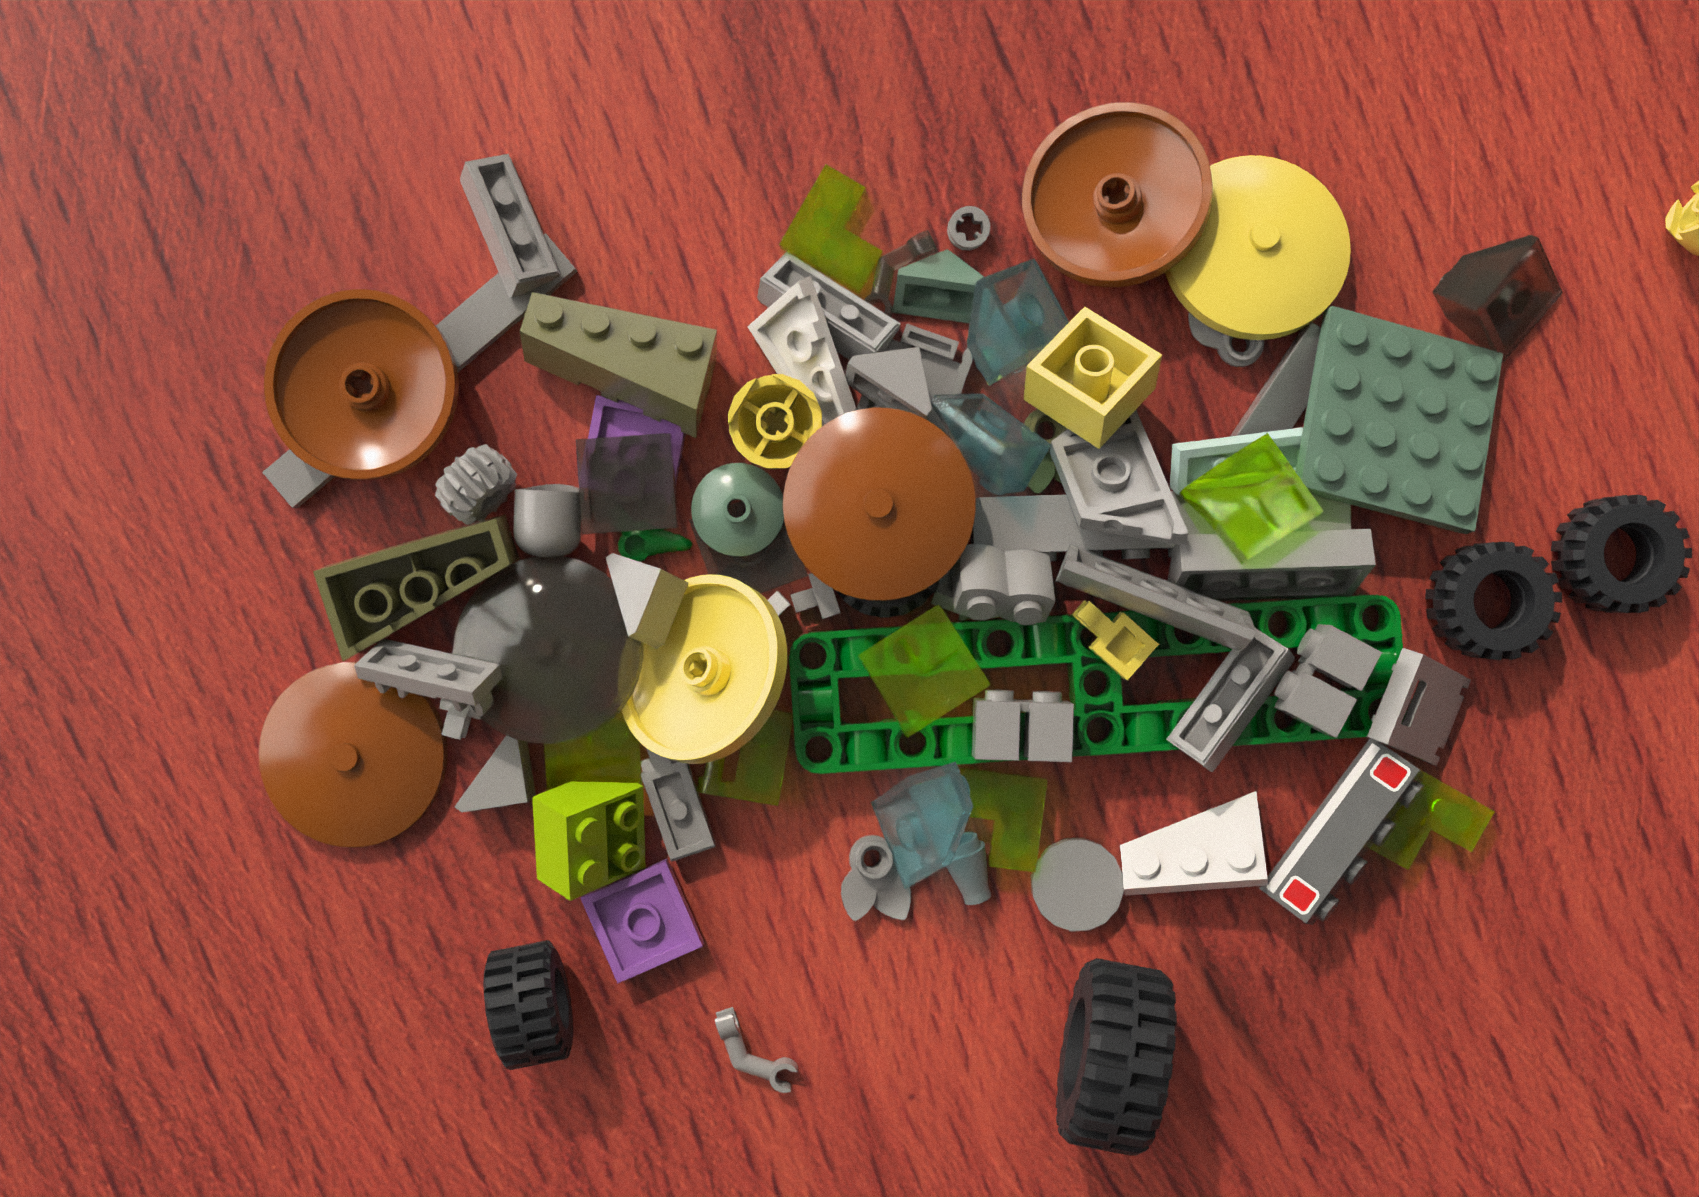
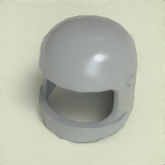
[513,484,586,558]

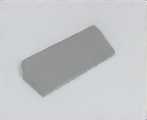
[460,154,560,298]
[757,252,901,360]
[1230,322,1321,437]
[1166,628,1295,772]

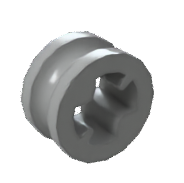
[947,206,990,251]

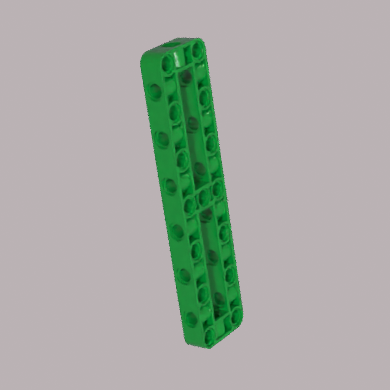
[789,594,1407,774]

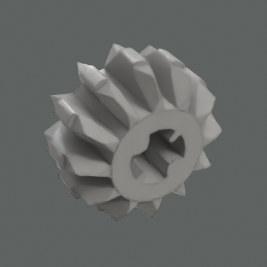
[435,444,517,525]

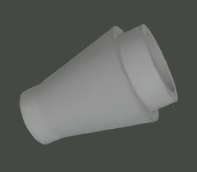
[940,832,991,905]

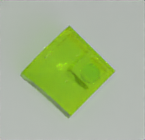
[1179,433,1323,565]
[857,604,991,738]
[542,709,642,791]

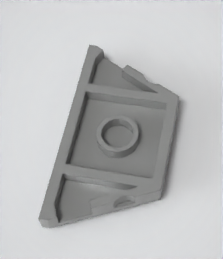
[1050,410,1188,545]

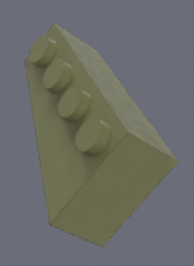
[520,292,717,438]
[313,514,519,661]

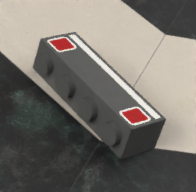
[1259,738,1425,925]

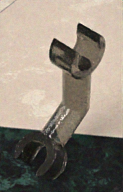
[864,230,938,318]

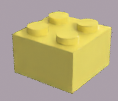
[1024,307,1162,449]

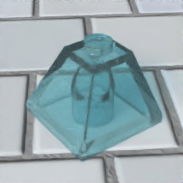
[967,258,1069,386]
[931,393,1051,495]
[871,761,973,889]

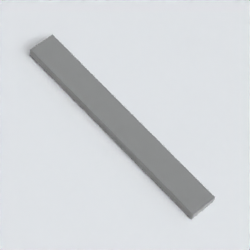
[262,233,578,508]

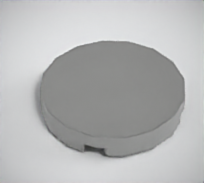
[1030,837,1124,931]

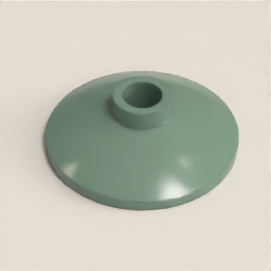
[691,463,784,556]

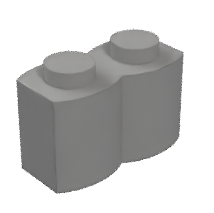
[951,544,1055,625]

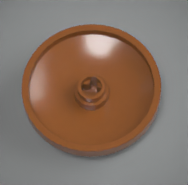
[1022,102,1213,287]
[264,289,459,481]
[783,407,976,601]
[259,662,448,847]

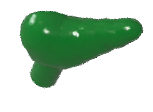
[605,503,693,562]

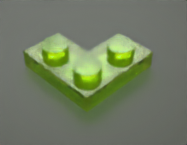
[779,164,883,294]
[948,766,1048,873]
[1370,770,1495,870]

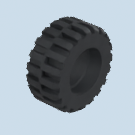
[1056,958,1177,1156]

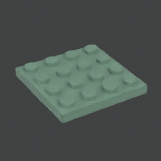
[1293,306,1503,534]

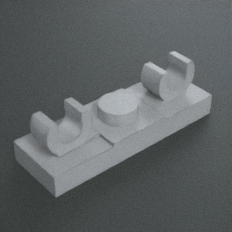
[354,639,503,717]

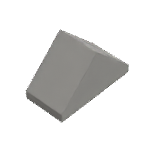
[845,347,932,420]
[606,553,689,649]
[455,727,536,812]

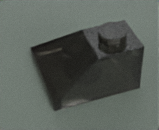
[1432,235,1563,363]

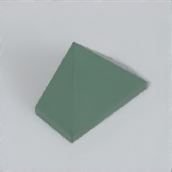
[892,249,991,325]

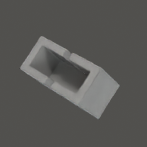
[1274,624,1382,738]
[972,690,1074,762]

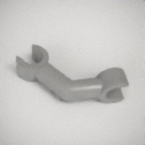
[714,1007,798,1093]

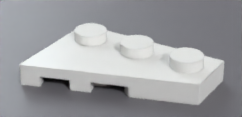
[748,276,857,426]
[1120,791,1268,896]

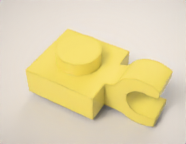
[1071,601,1159,680]

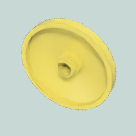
[1165,155,1351,340]
[618,574,787,764]

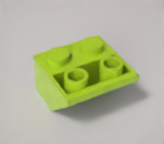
[532,781,646,901]

